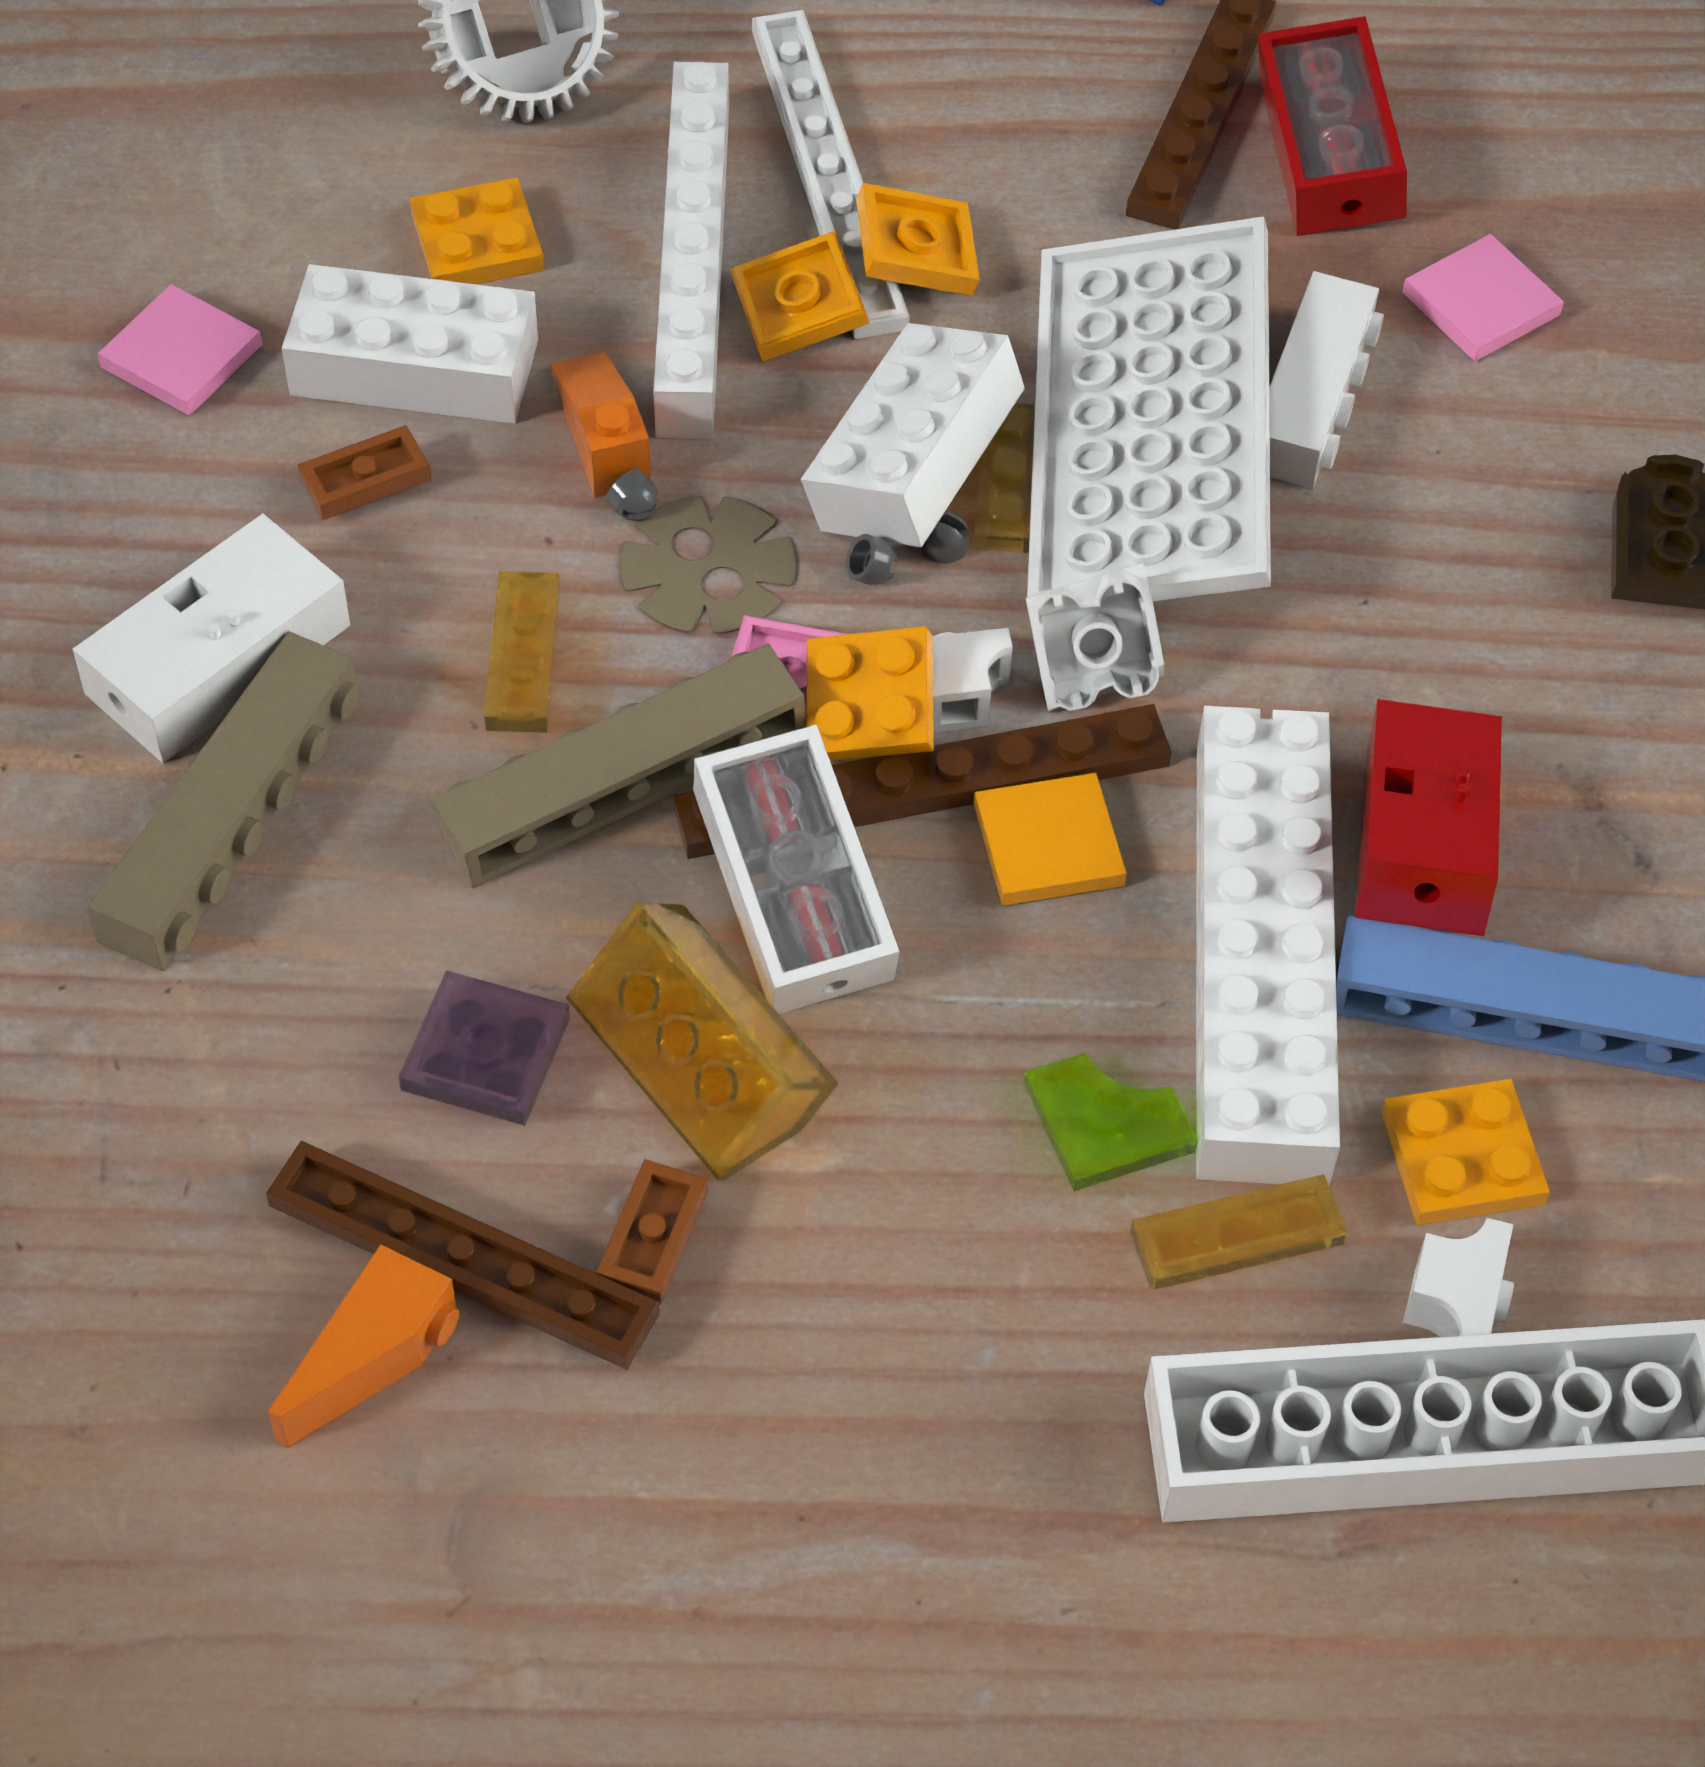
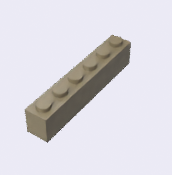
[87,631,360,971]
[432,643,807,888]

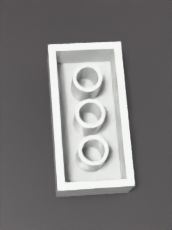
[282,264,538,424]
[801,323,1025,547]

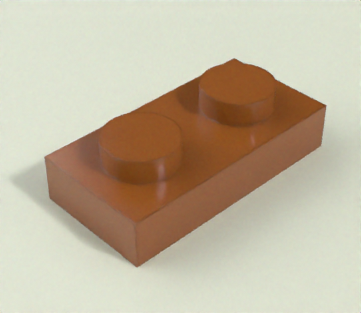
[297,425,432,520]
[596,1159,708,1305]

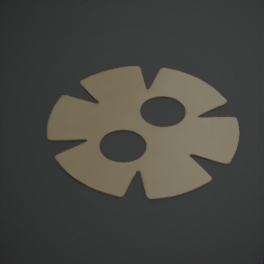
[619,496,796,633]

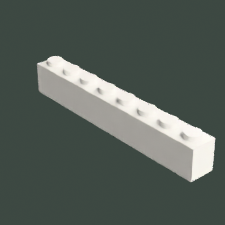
[654,62,729,439]

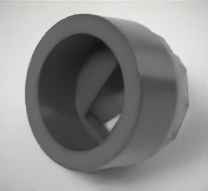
[606,468,658,521]
[921,511,969,563]
[846,534,898,585]

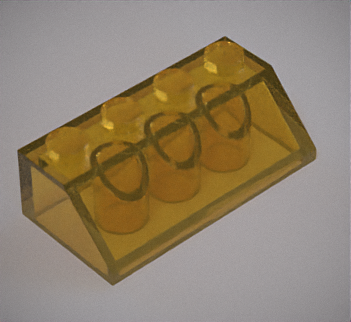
[565,902,839,1180]

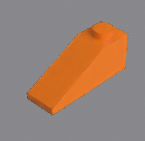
[550,352,651,498]
[268,1244,459,1448]

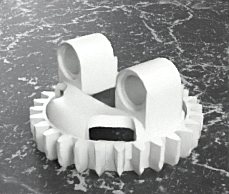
[417,0,619,123]

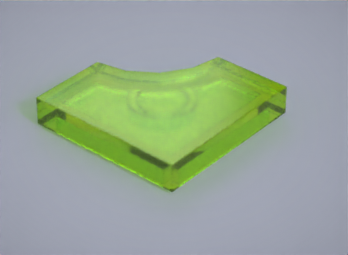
[1024,1053,1198,1192]

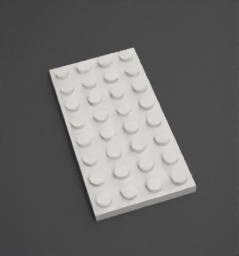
[1027,216,1271,601]

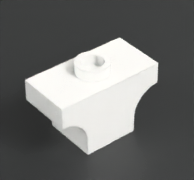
[933,628,1013,733]
[1403,1217,1514,1337]

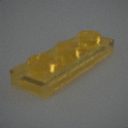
[974,403,1035,553]
[484,571,560,733]
[1130,1174,1347,1291]

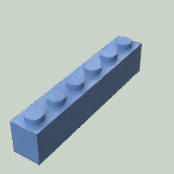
[1336,915,1705,1082]

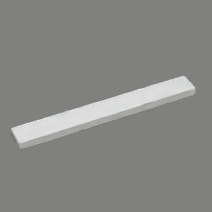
[752,10,910,340]

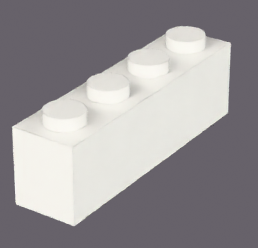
[1269,271,1384,490]

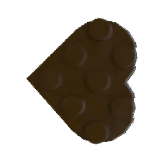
[1611,454,1705,609]

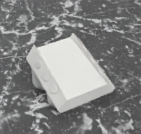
[1026,562,1164,713]

